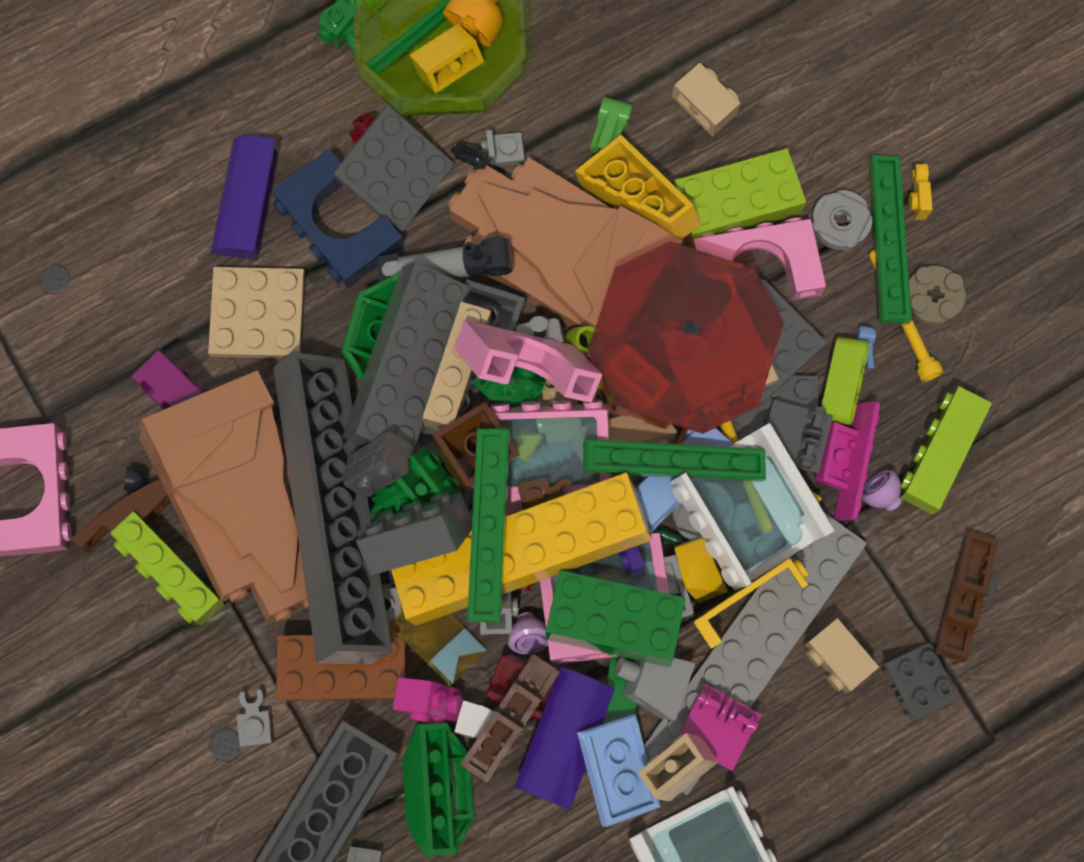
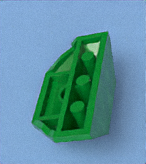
[341,273,399,382]
[402,723,474,857]

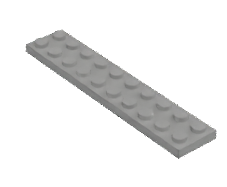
[644,512,867,796]

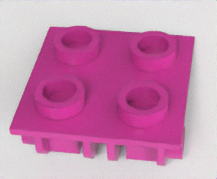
[677,684,762,771]

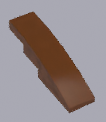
[72,479,171,552]
[934,531,998,663]
[460,653,561,782]

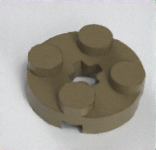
[909,266,966,326]

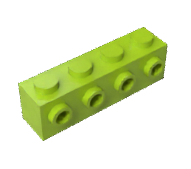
[900,386,992,515]
[111,511,225,626]

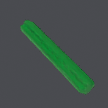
[366,0,450,76]

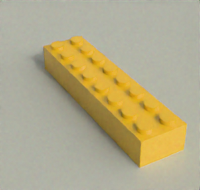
[391,472,653,626]

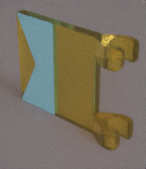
[388,614,486,686]

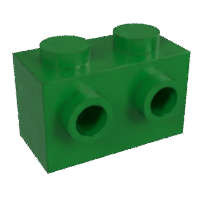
[396,447,465,504]

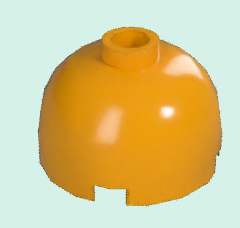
[443,0,503,47]

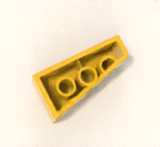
[575,135,701,240]

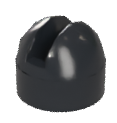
[124,466,147,492]

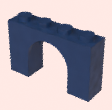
[272,149,404,289]

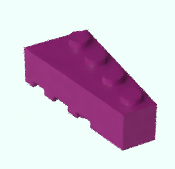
[132,350,207,410]

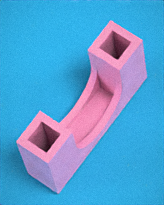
[691,217,826,303]
[454,320,603,403]
[0,423,72,557]

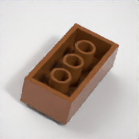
[276,634,407,703]

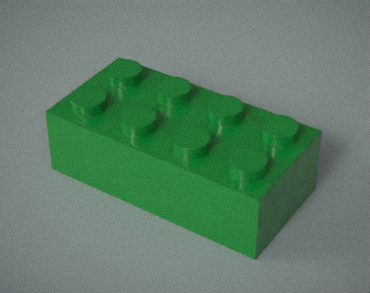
[545,570,686,668]

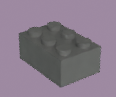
[356,492,472,576]

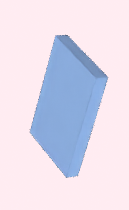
[577,714,660,827]

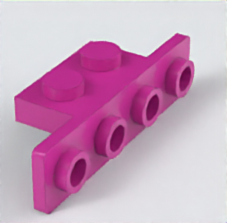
[815,401,880,521]

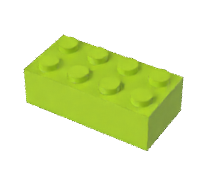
[673,148,807,246]

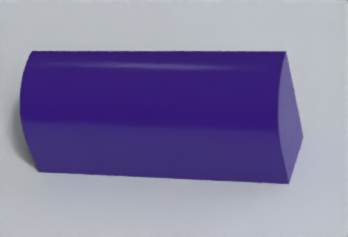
[210,136,279,261]
[514,667,615,810]

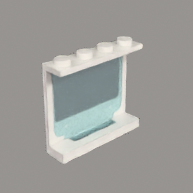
[670,423,834,591]
[628,786,777,862]

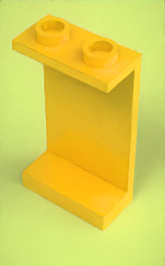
[694,558,809,649]

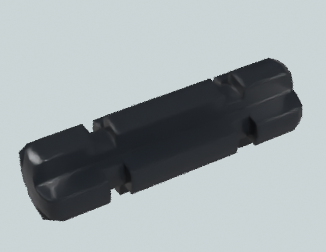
[451,142,491,170]

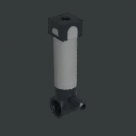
[377,237,513,283]

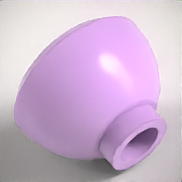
[861,470,902,511]
[508,612,548,654]

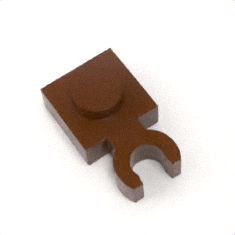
[517,475,573,510]

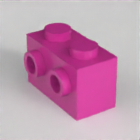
[393,677,462,724]

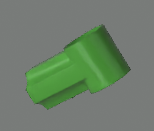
[590,96,633,154]

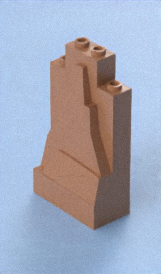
[448,157,683,352]
[139,370,309,623]

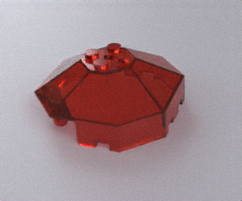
[586,241,784,434]

